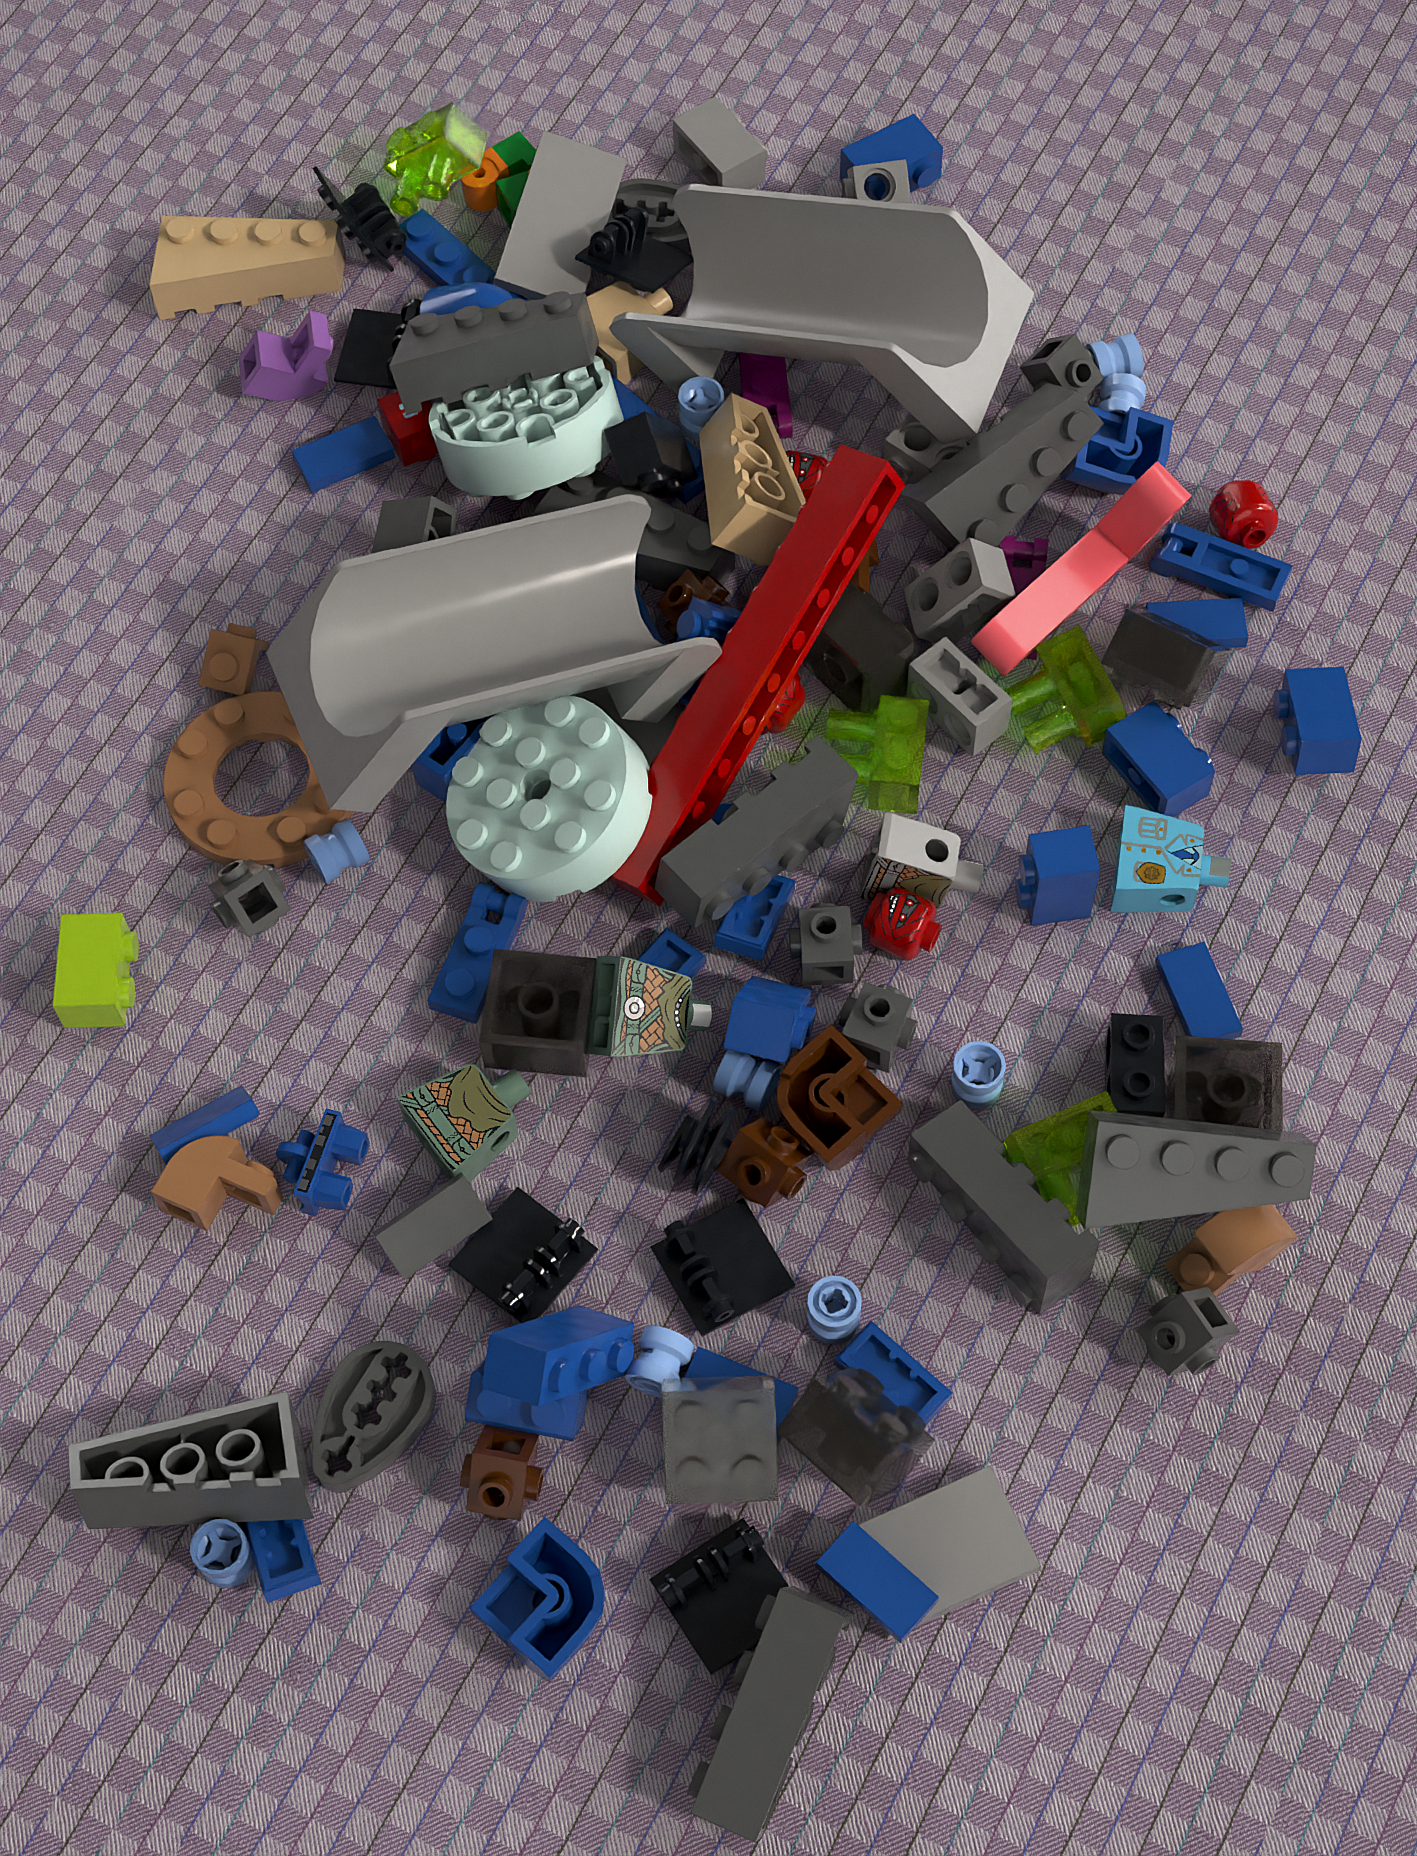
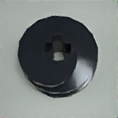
[657,1096,736,1196]

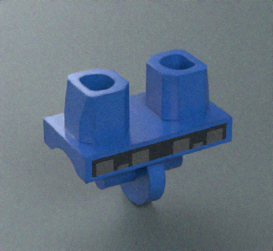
[276,1108,370,1217]

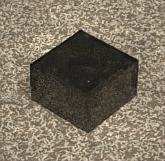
[803,581,914,726]
[1101,608,1232,710]
[479,949,597,1078]
[1167,1035,1283,1131]
[776,1367,935,1506]
[662,1375,779,1504]

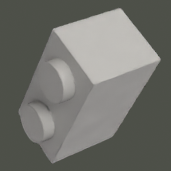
[673,96,768,189]

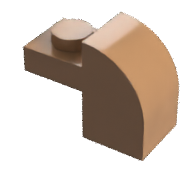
[151,1136,283,1231]
[1164,1204,1299,1297]

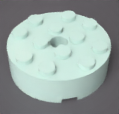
[429,355,624,500]
[446,695,652,902]

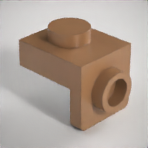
[199,623,270,695]

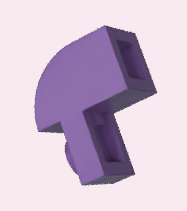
[238,310,333,401]

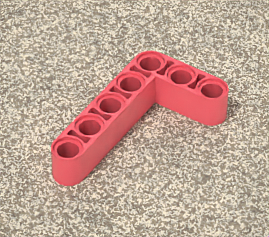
[970,461,1192,677]

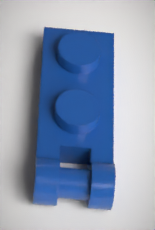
[1149,523,1293,612]
[427,882,528,1024]

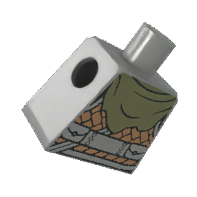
[859,812,984,909]

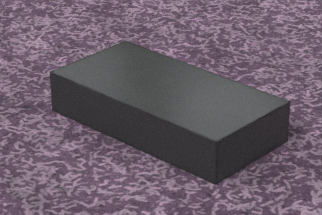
[373,1172,493,1280]

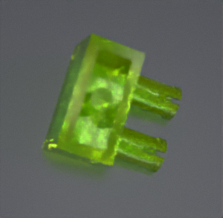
[383,102,488,217]
[1003,624,1127,755]
[826,695,929,814]
[1002,1090,1117,1227]

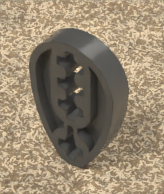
[607,178,692,253]
[312,1341,436,1493]

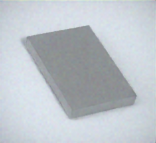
[839,1465,1041,1640]

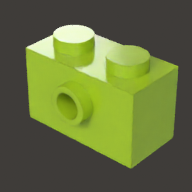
[53,913,139,1028]

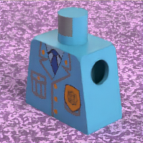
[1111,805,1231,913]

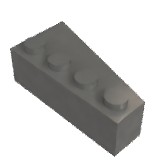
[899,383,1104,552]

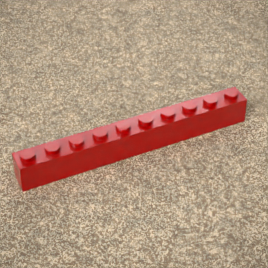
[608,444,905,907]

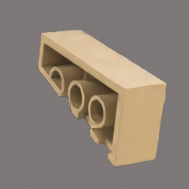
[149,216,346,320]
[699,393,806,566]

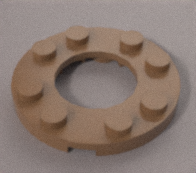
[164,691,354,868]

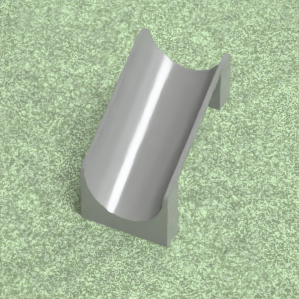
[609,184,1035,445]
[266,494,722,813]

